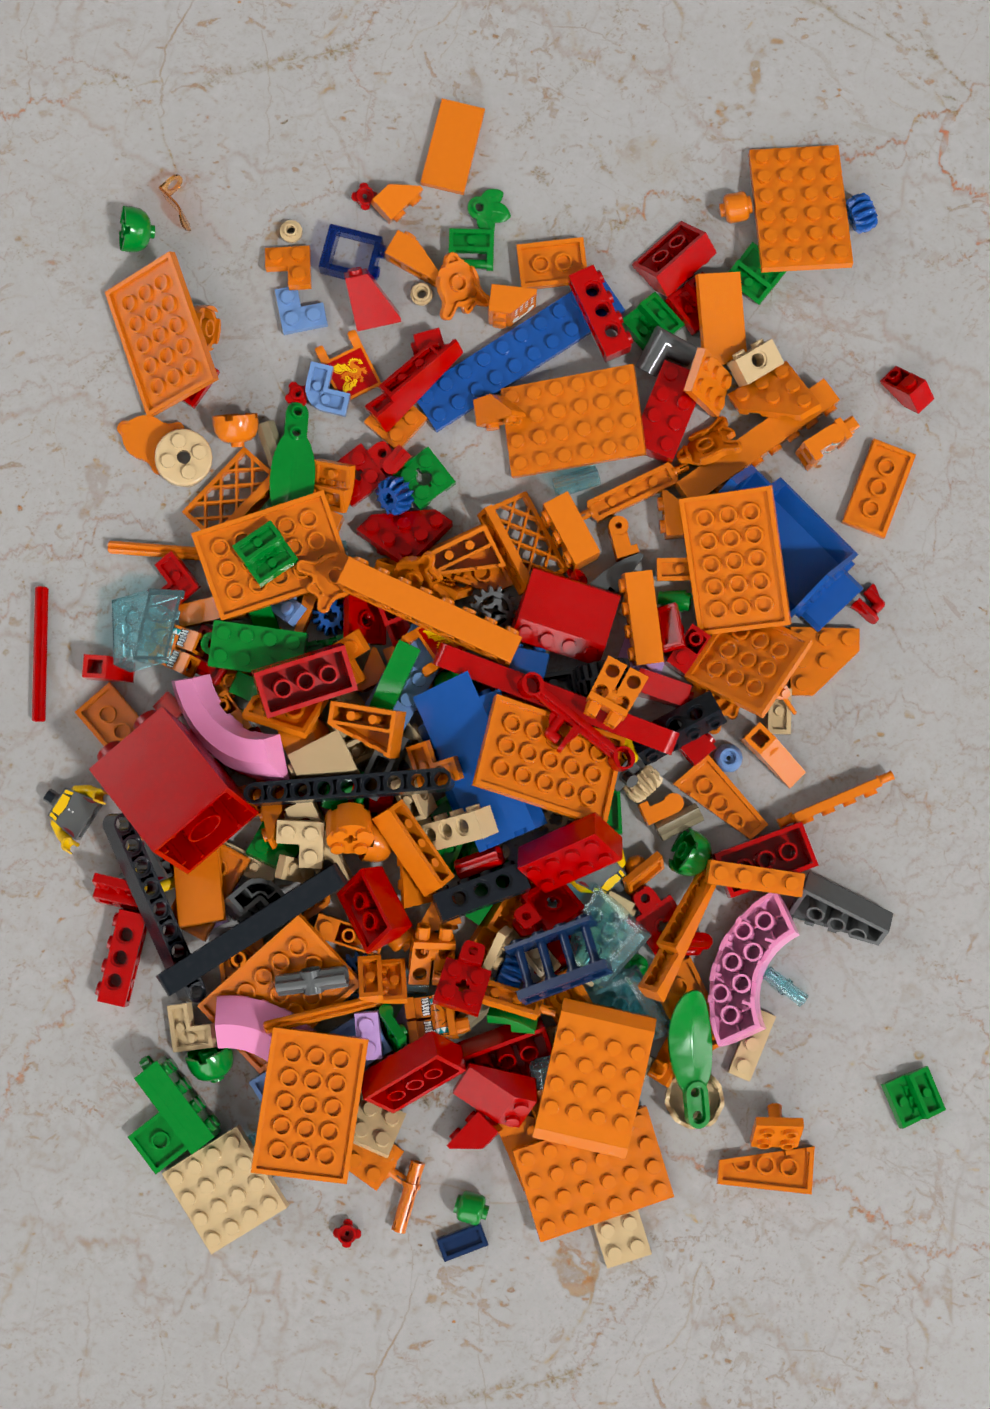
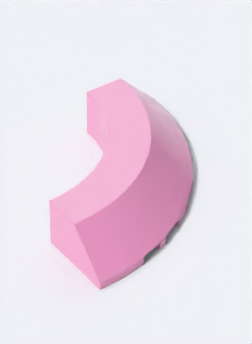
[171,674,289,781]
[215,995,316,1062]

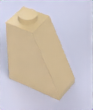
[287,730,361,779]

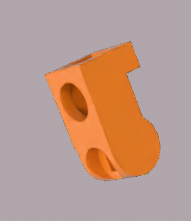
[608,516,639,562]
[637,793,684,826]

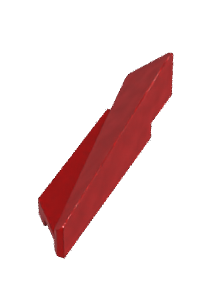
[364,339,463,432]

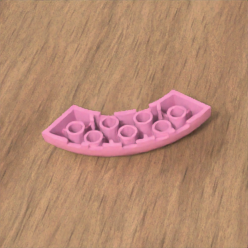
[708,893,800,1047]

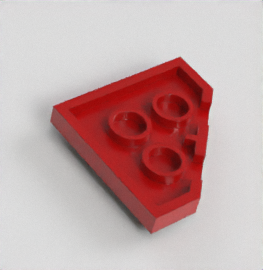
[356,509,453,563]

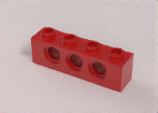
[568,264,633,363]
[95,909,147,1007]

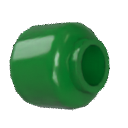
[453,1191,490,1225]

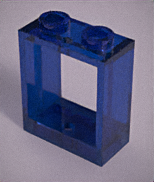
[318,224,386,280]

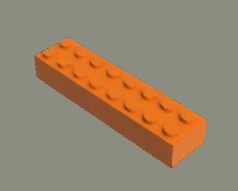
[337,556,522,668]

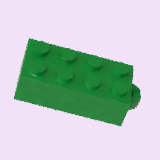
[201,620,309,673]
[134,1055,221,1155]

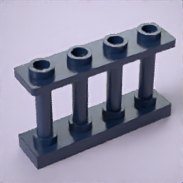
[504,914,614,1005]

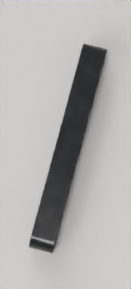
[243,768,455,806]
[103,813,206,1003]
[156,862,349,996]

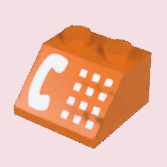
[488,284,537,329]

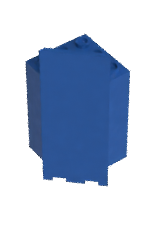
[718,464,864,632]
[413,671,547,853]

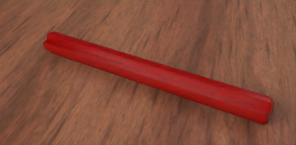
[32,586,49,722]

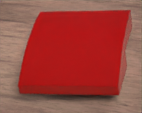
[665,272,705,336]
[92,873,140,912]

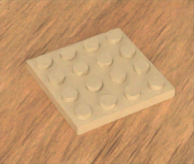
[162,1124,289,1254]

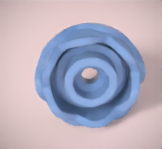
[713,744,743,772]

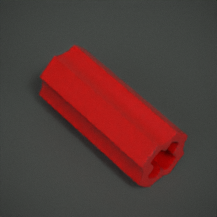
[454,845,505,879]

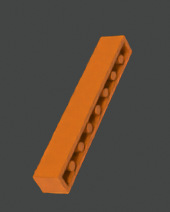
[675,378,840,498]

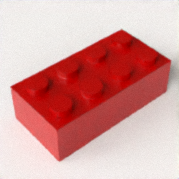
[642,360,696,464]
[251,642,358,719]
[517,812,623,893]
[712,822,819,898]
[361,1031,466,1114]

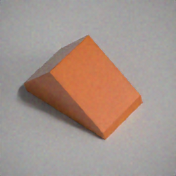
[357,646,386,693]

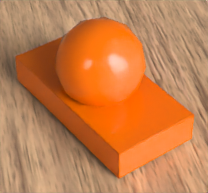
[622,851,665,896]

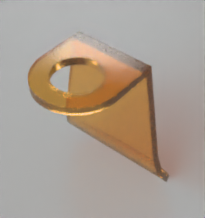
[158,174,191,231]

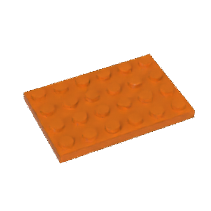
[748,145,853,273]
[105,251,219,417]
[501,364,647,478]
[679,485,792,635]
[191,490,346,621]
[472,694,626,823]
[197,913,359,1074]
[251,1026,369,1184]
[512,1105,674,1242]

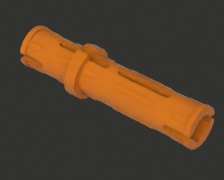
[391,1160,425,1234]

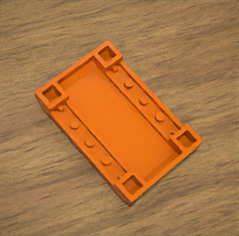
[532,996,657,1159]

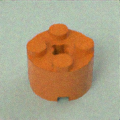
[325,802,374,855]

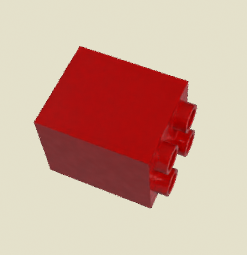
[89,706,259,874]

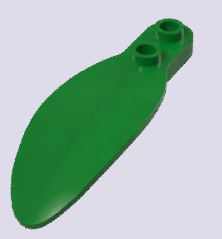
[269,402,315,507]
[668,990,712,1129]

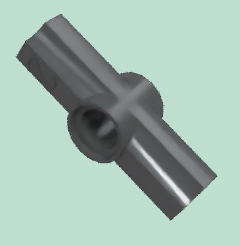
[275,965,349,996]

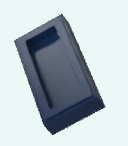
[436,1221,489,1262]

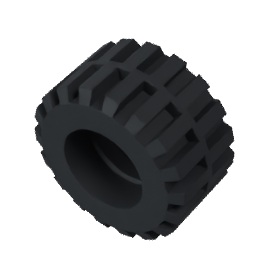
[572,658,630,697]

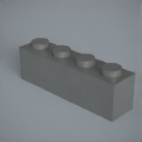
[788,871,894,946]

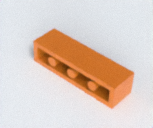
[618,570,664,666]
[372,799,455,897]
[704,860,805,897]

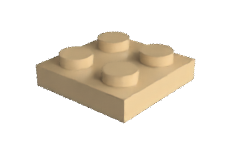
[353,1098,406,1158]
[594,1209,652,1269]

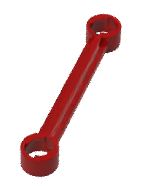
[517,672,635,772]

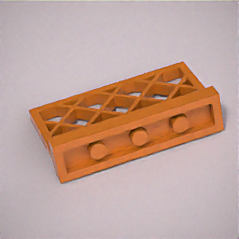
[182,447,270,530]
[477,491,568,596]

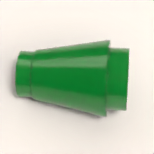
[658,590,692,612]

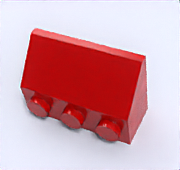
[632,221,717,297]
[337,866,412,954]

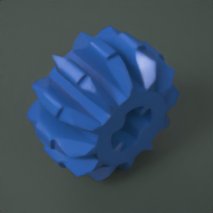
[846,193,878,234]
[375,476,415,516]
[312,600,344,636]
[495,954,523,988]

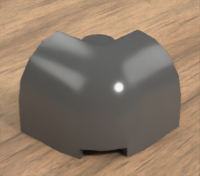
[224,878,284,923]

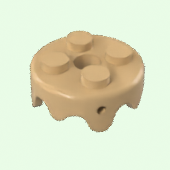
[155,429,213,488]
[665,1074,724,1129]

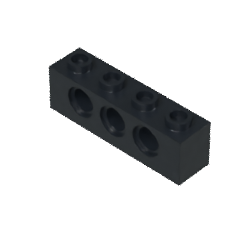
[632,690,727,766]
[432,861,531,924]

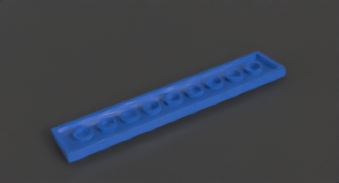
[416,279,625,433]

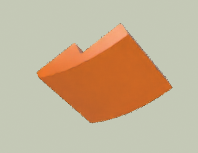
[313,458,355,513]
[358,955,408,1004]

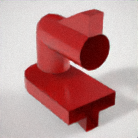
[383,444,412,475]
[850,584,885,624]
[544,712,581,753]
[685,932,713,956]

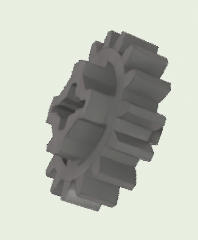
[468,585,518,629]

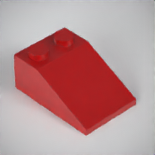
[453,1063,537,1128]

